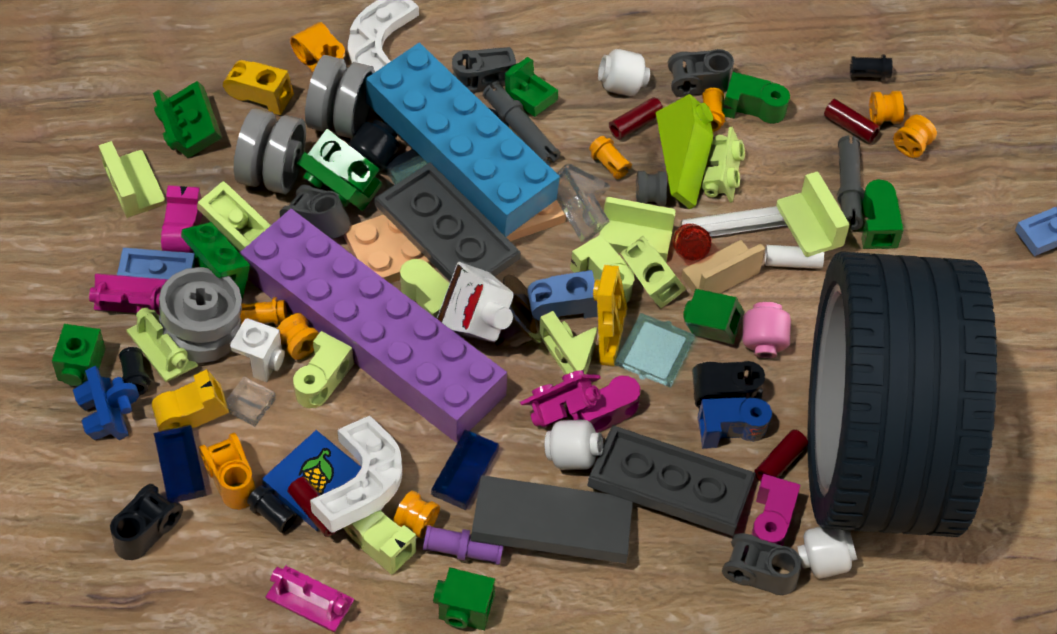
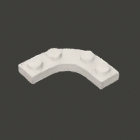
[348,0,419,72]
[310,415,403,533]

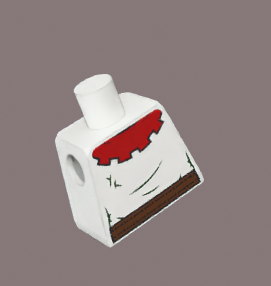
[437,262,513,342]

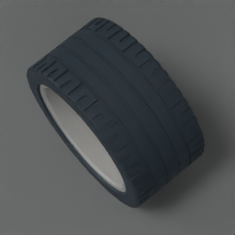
[807,251,997,537]

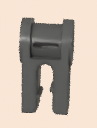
[452,47,516,94]

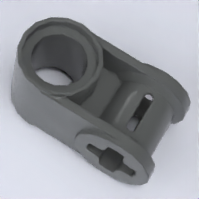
[667,49,734,97]
[279,185,351,239]
[722,533,801,595]

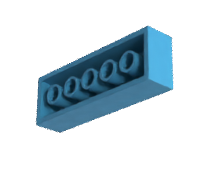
[366,42,560,237]

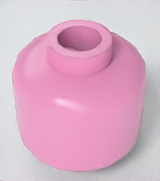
[743,302,791,358]

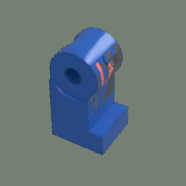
[698,398,772,449]

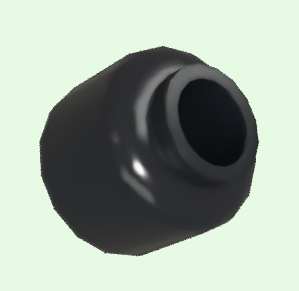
[348,120,399,172]

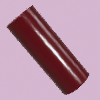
[609,97,663,140]
[824,99,880,144]
[754,429,808,482]
[287,477,338,537]

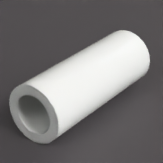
[764,245,824,269]

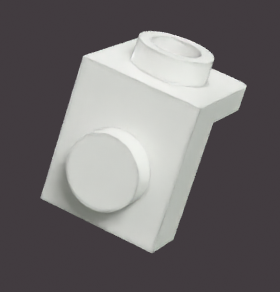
[230,318,285,382]

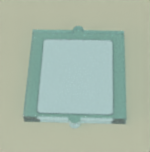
[615,313,695,388]

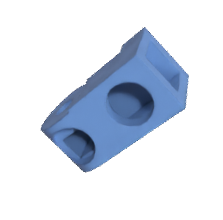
[527,270,598,320]

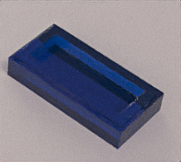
[154,425,207,503]
[431,429,499,510]

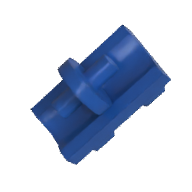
[73,366,139,440]

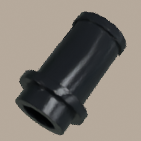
[850,54,893,81]
[119,347,151,396]
[247,485,297,533]

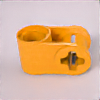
[290,22,345,72]
[198,432,255,510]

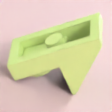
[197,181,271,251]
[540,311,597,375]

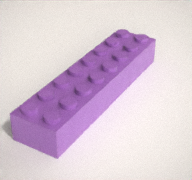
[240,209,507,443]

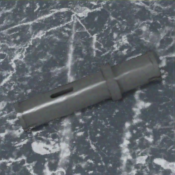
[482,81,561,165]
[837,135,865,230]

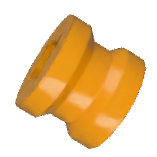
[869,90,904,125]
[893,114,937,158]
[277,313,319,360]
[393,490,440,539]

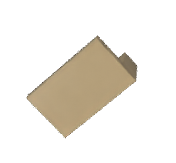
[681,240,765,294]

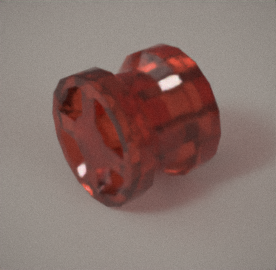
[672,223,711,261]

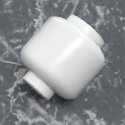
[598,49,650,96]
[545,420,603,470]
[797,526,858,579]

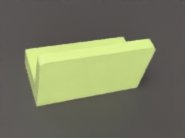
[98,141,166,218]
[776,171,850,257]
[599,197,676,262]

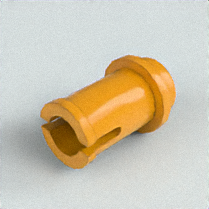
[702,88,725,132]
[589,136,632,179]
[240,297,287,326]

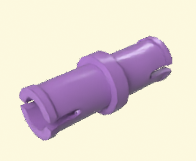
[423,525,503,565]

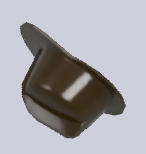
[495,274,542,348]

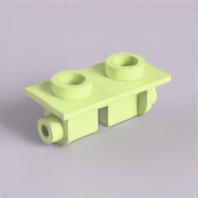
[702,127,745,202]
[127,307,198,382]

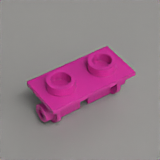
[89,273,168,315]
[520,370,601,427]
[265,565,354,633]

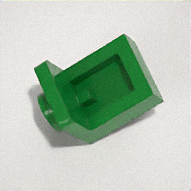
[505,57,558,117]

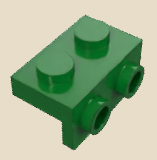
[153,81,222,158]
[297,152,382,211]
[181,222,250,299]

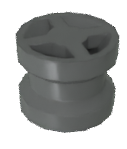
[636,171,667,206]

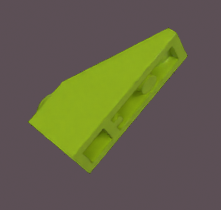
[656,94,714,209]

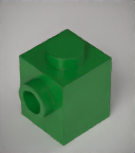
[683,289,745,344]
[52,324,106,386]
[433,567,495,631]

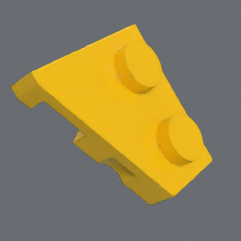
[593,265,628,366]

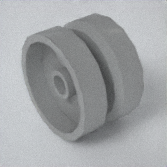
[305,55,375,138]
[234,108,306,194]
[159,267,242,363]

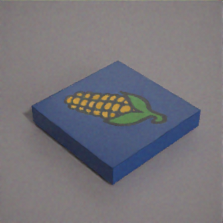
[262,430,362,531]

